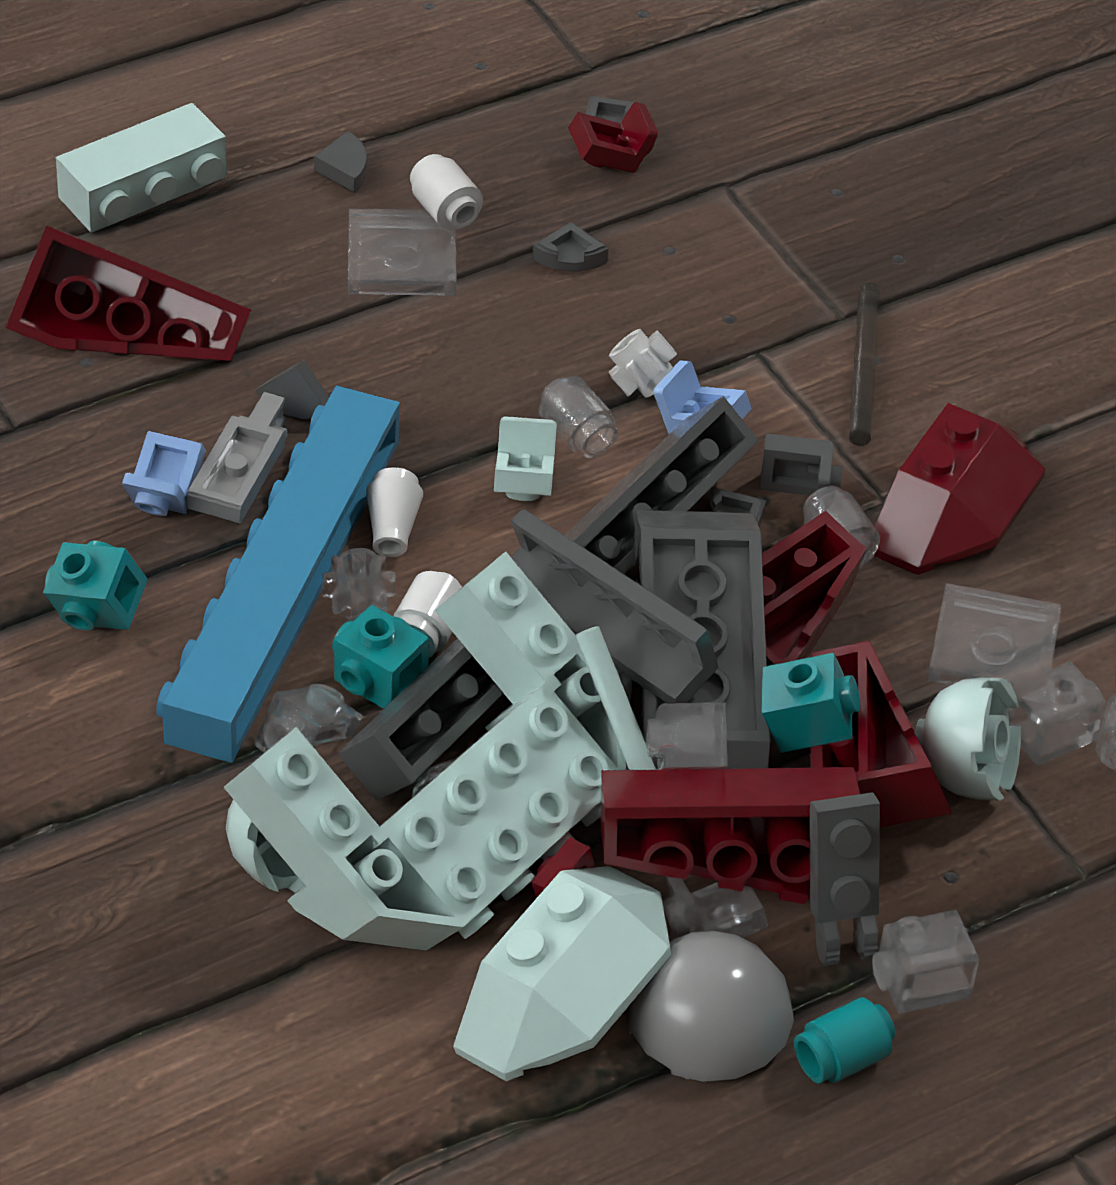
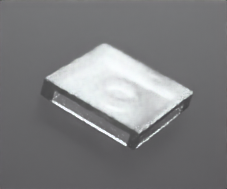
[348,209,457,295]
[927,583,1061,703]

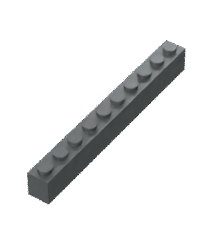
[338,396,759,801]

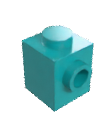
[762,653,860,753]

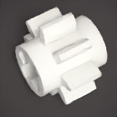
[609,329,677,398]

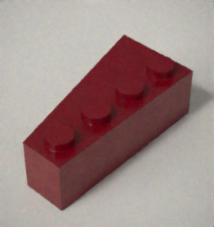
[600,767,860,905]

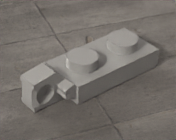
[187,392,288,524]

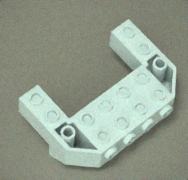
[224,552,626,950]

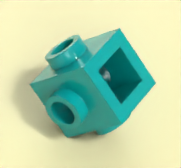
[43,541,148,630]
[332,604,429,709]

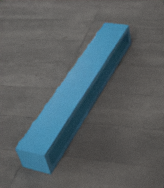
[156,385,400,763]

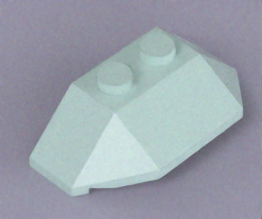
[453,866,672,1081]

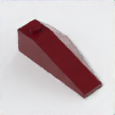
[5,225,252,361]

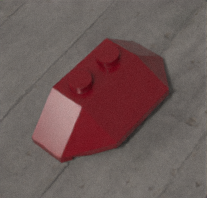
[866,403,1046,575]

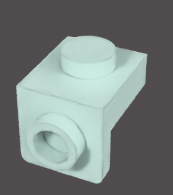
[494,417,557,501]

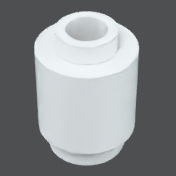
[410,154,483,231]
[393,571,462,657]

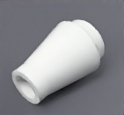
[366,468,423,557]

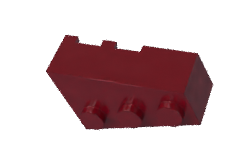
[762,511,867,666]
[811,641,953,828]

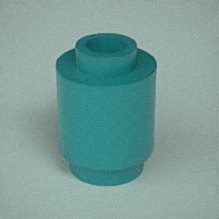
[794,997,896,1084]

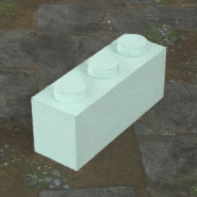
[56,103,227,233]

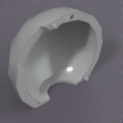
[626,931,794,1082]

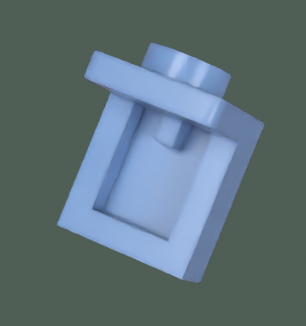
[654,360,752,434]
[122,431,206,516]

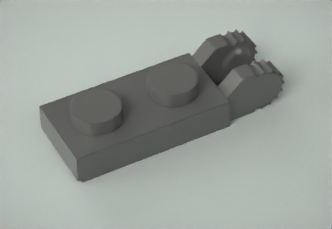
[810,792,880,966]

